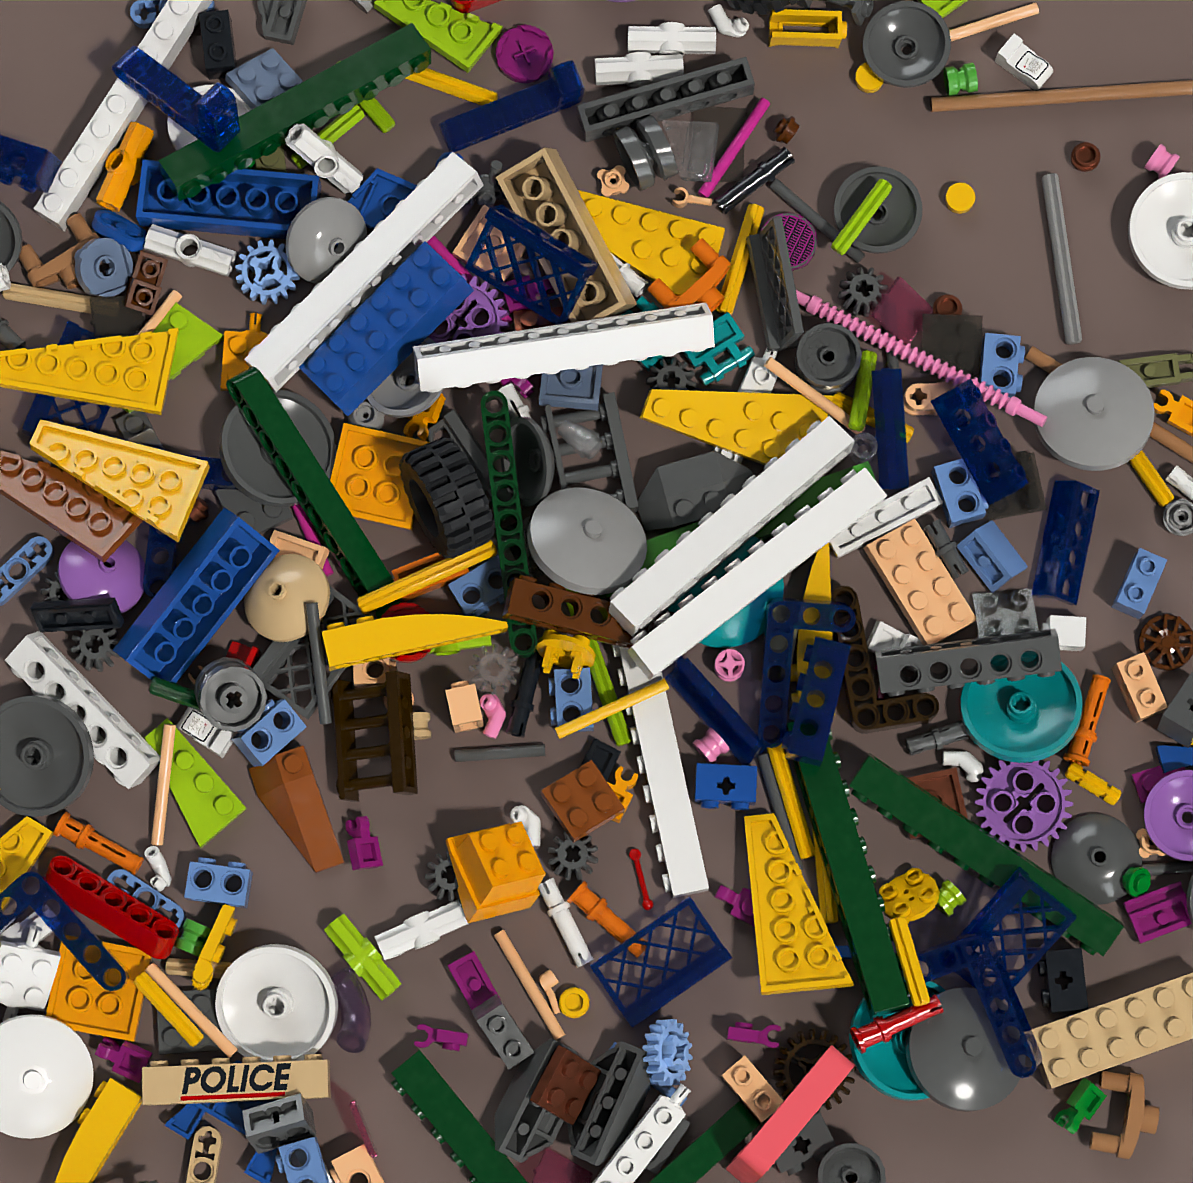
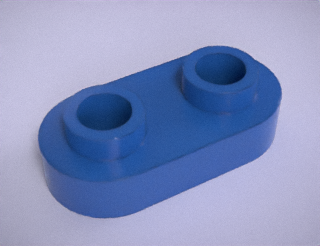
[91,210,147,252]

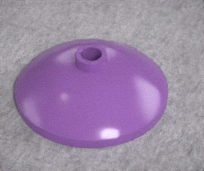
[58,540,147,613]
[1143,770,1193,862]

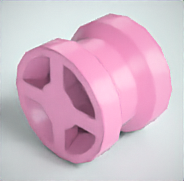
[1144,144,1180,178]
[714,649,745,682]
[692,727,730,764]

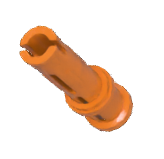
[1063,674,1111,767]
[53,811,144,875]
[566,880,650,958]

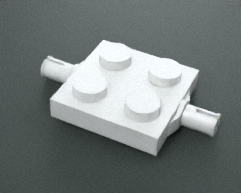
[0,925,61,1021]

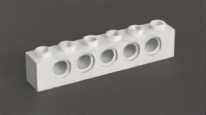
[5,631,160,789]

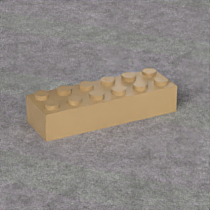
[496,147,637,323]
[1026,972,1193,1090]

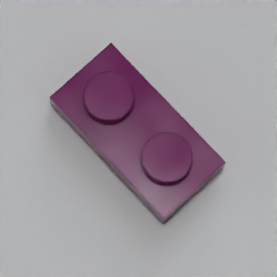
[447,951,501,1010]

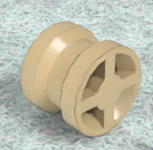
[413,712,431,740]

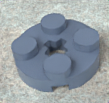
[74,238,133,297]

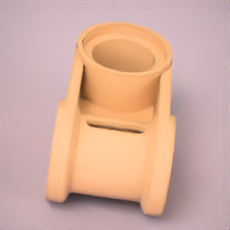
[902,381,960,416]

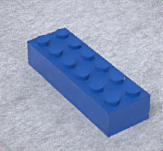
[136,160,322,239]
[299,241,474,416]
[113,507,280,684]

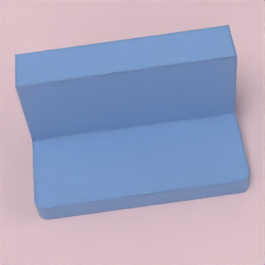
[957,520,1028,593]

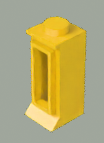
[769,9,847,48]

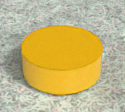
[855,62,884,93]
[945,183,975,214]
[559,987,589,1018]

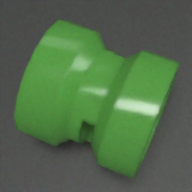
[943,63,978,96]
[174,918,212,957]

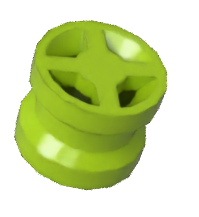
[935,879,967,917]

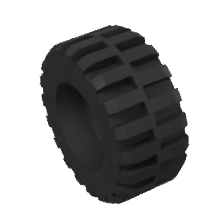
[399,437,495,558]

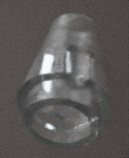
[557,419,603,460]

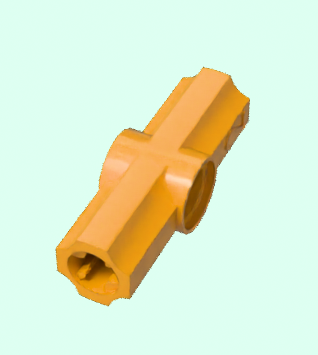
[96,122,154,212]

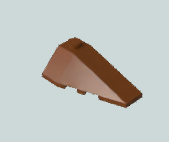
[249,745,345,873]

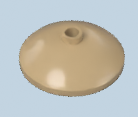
[244,554,330,642]

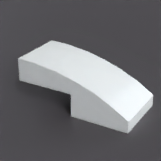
[867,621,922,672]

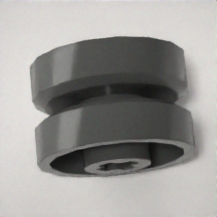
[613,115,678,192]
[794,323,862,395]
[194,657,267,732]
[816,1143,886,1183]

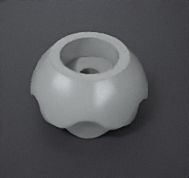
[348,398,385,431]
[1163,499,1193,536]

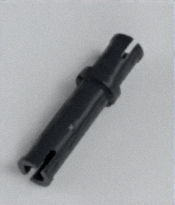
[714,147,795,214]
[506,646,543,738]

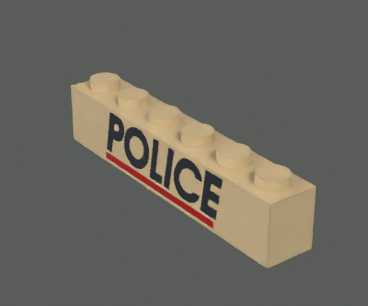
[142,1054,331,1106]

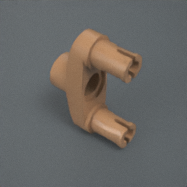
[19,213,100,289]
[1089,1071,1159,1160]

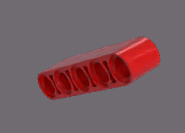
[43,856,179,959]

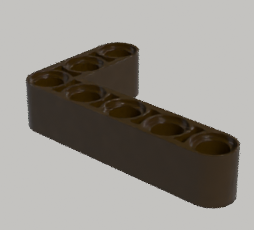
[831,586,939,734]

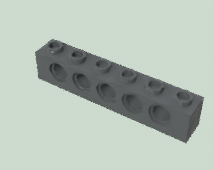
[577,57,755,143]
[875,629,1062,696]

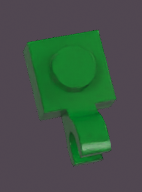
[1054,1078,1107,1134]

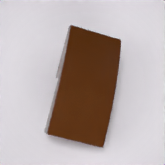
[124,251,168,316]

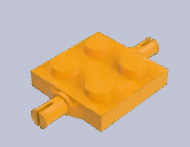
[220,313,280,391]

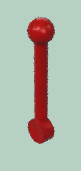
[629,849,654,910]

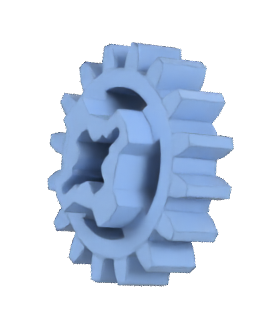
[235,240,300,305]
[642,1019,693,1086]

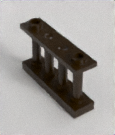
[331,671,418,802]

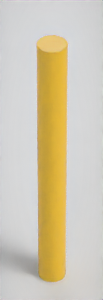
[554,678,669,739]

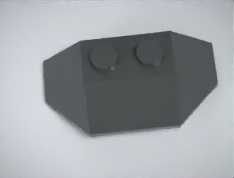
[637,450,753,531]
[495,1038,577,1163]
[567,1041,650,1166]

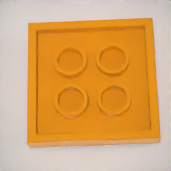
[330,423,430,530]
[46,934,152,1042]

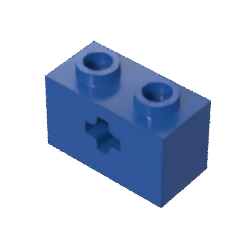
[694,763,757,810]

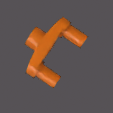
[647,238,731,313]

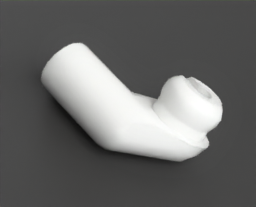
[708,4,749,38]
[942,751,984,782]
[510,805,541,847]
[144,846,172,892]

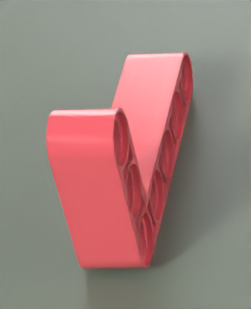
[725,1045,855,1183]

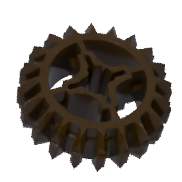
[773,1029,856,1113]

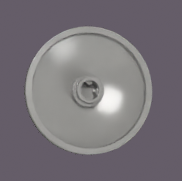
[1034,357,1155,471]
[527,487,647,595]

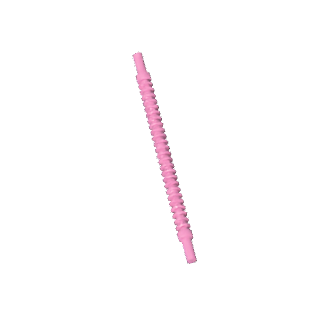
[796,290,1047,427]

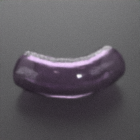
[331,968,371,1053]

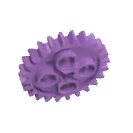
[428,274,510,343]
[974,759,1073,852]

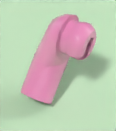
[479,693,506,739]

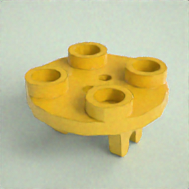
[537,630,596,679]
[879,868,940,924]

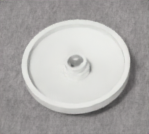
[1128,172,1193,290]
[215,944,338,1062]
[0,1014,94,1139]

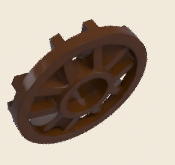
[1138,614,1193,671]

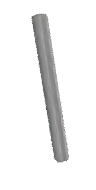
[1042,173,1082,345]

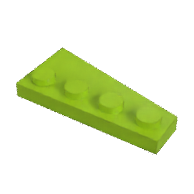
[374,0,503,73]
[122,303,224,414]
[145,718,247,848]

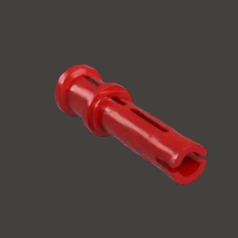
[850,994,943,1054]

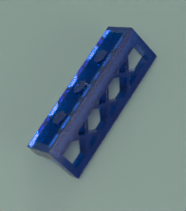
[1031,480,1100,605]

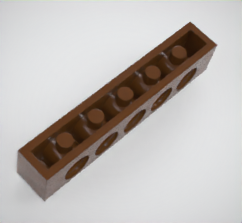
[502,575,683,659]

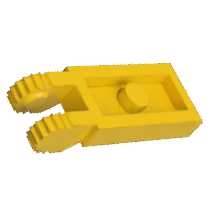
[192,904,238,991]

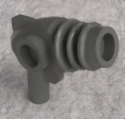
[465,160,506,206]

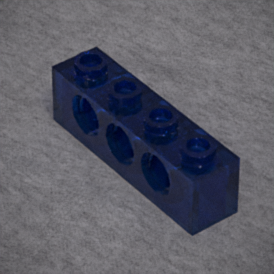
[0,135,62,193]
[931,378,1029,506]
[781,637,851,767]

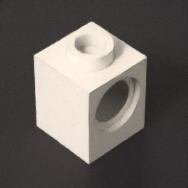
[1041,615,1086,651]

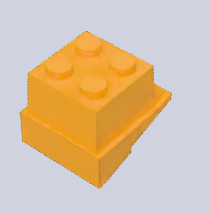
[446,822,546,923]

